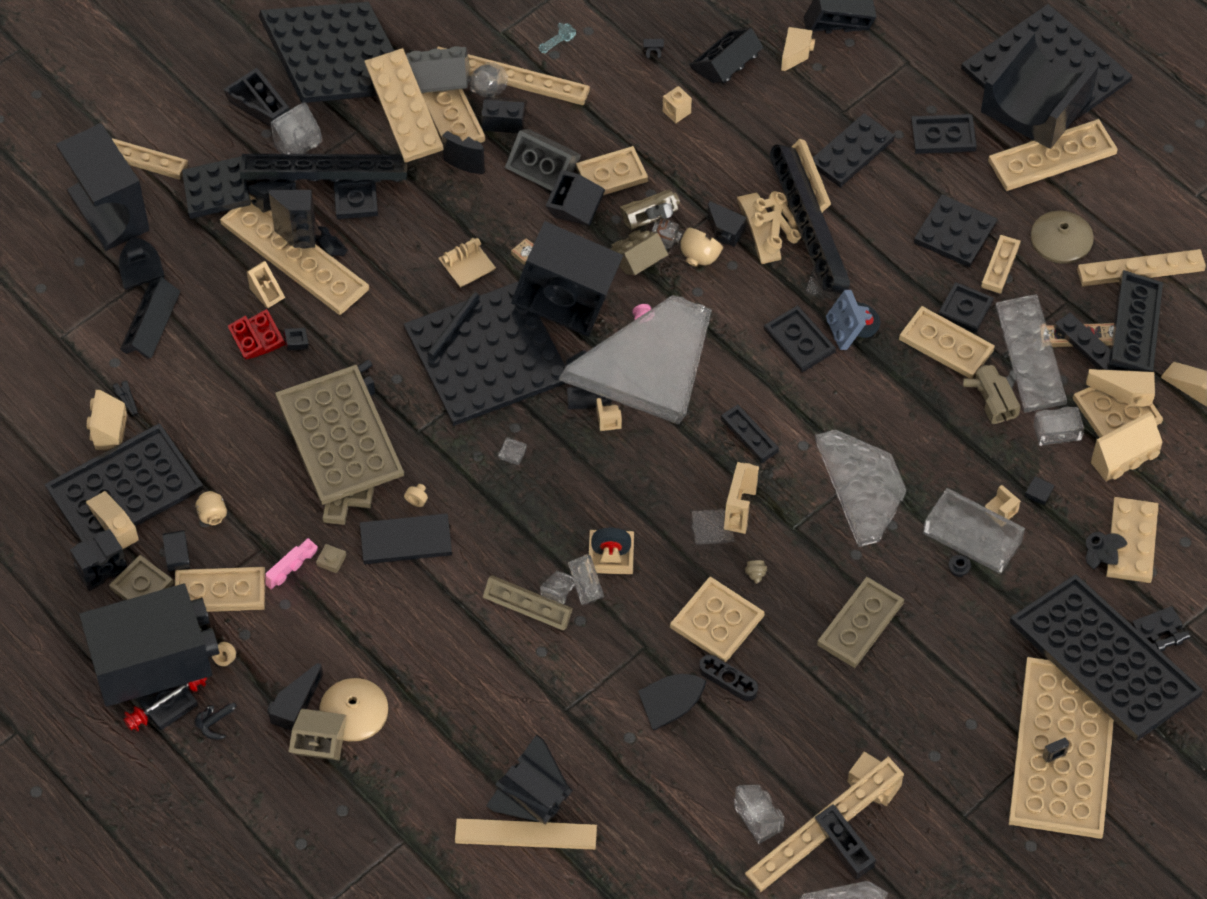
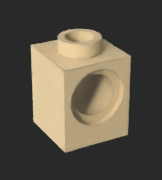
[663,86,692,123]

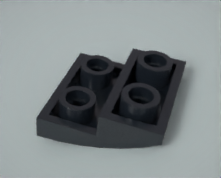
[442,131,485,174]

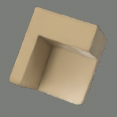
[597,398,622,431]
[985,485,1020,525]

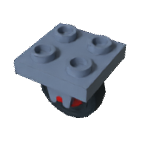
[826,290,881,350]

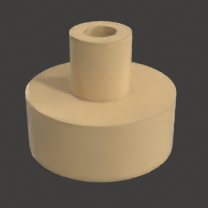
[404,484,428,507]
[212,642,236,666]

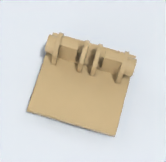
[438,238,496,288]

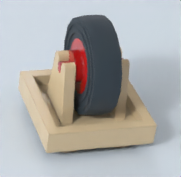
[588,527,634,574]

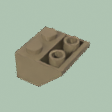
[611,230,668,275]
[289,709,347,761]

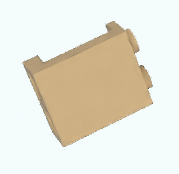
[724,462,759,534]

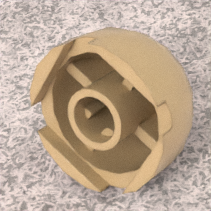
[680,228,723,267]

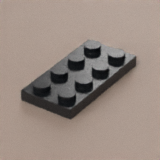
[813,113,895,188]

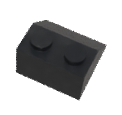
[482,96,527,133]

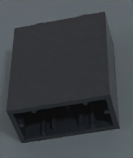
[79,583,220,707]

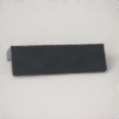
[120,277,180,359]

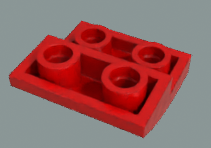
[228,309,286,359]

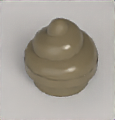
[745,560,767,584]

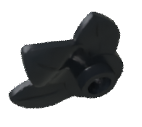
[1085,532,1128,569]

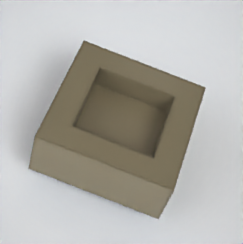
[316,544,346,573]

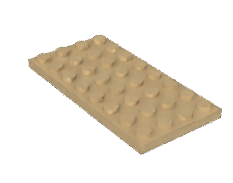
[1009,657,1114,839]

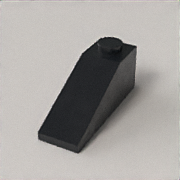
[267,663,323,731]
[814,804,876,880]

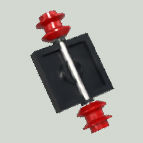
[123,677,207,732]

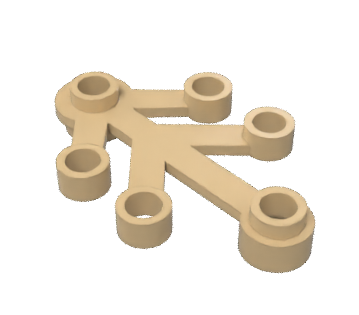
[751,191,801,254]

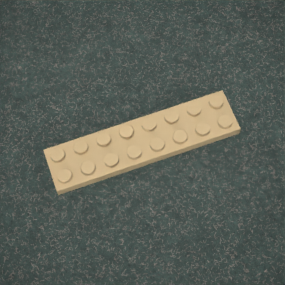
[220,194,369,315]

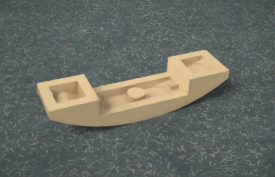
[737,193,781,264]

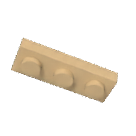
[981,235,1021,294]

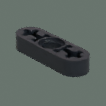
[699,655,758,701]

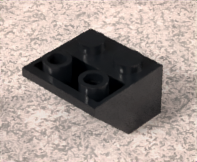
[546,170,605,226]

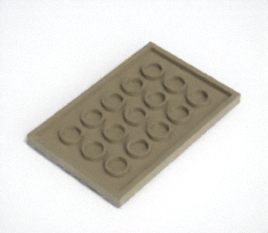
[275,365,404,505]

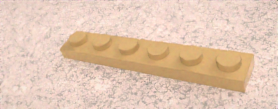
[1077,249,1206,286]

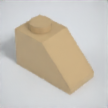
[781,27,815,71]

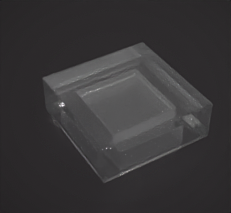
[499,438,527,465]

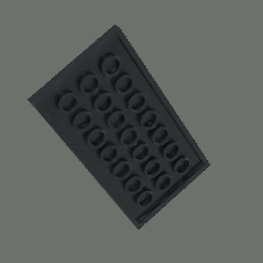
[1009,574,1203,741]

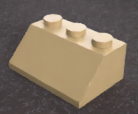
[1091,411,1162,482]

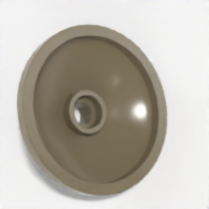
[1031,210,1094,264]

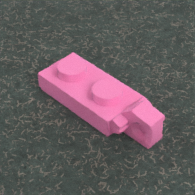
[266,538,318,589]

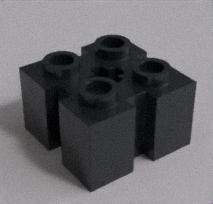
[70,529,127,591]

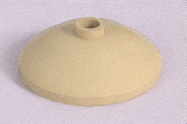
[319,678,388,741]

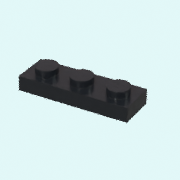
[721,404,779,463]

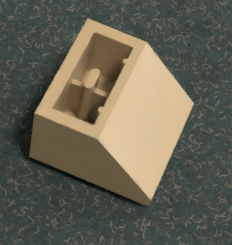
[87,390,127,450]

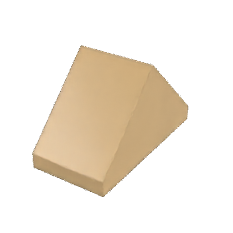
[247,261,285,308]

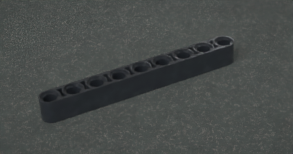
[770,144,850,294]

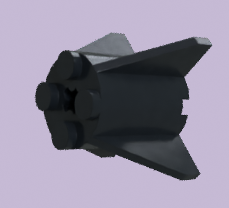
[486,735,573,825]

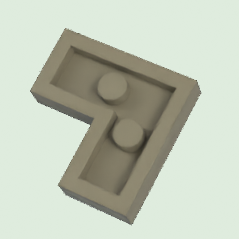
[323,487,374,525]

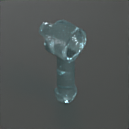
[539,23,576,53]

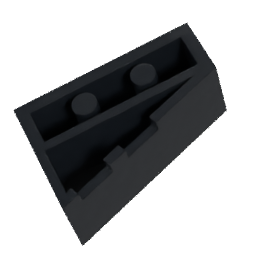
[803,0,877,35]
[223,68,294,131]

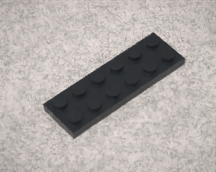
[1109,270,1163,372]

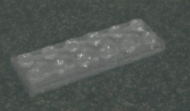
[996,294,1067,413]

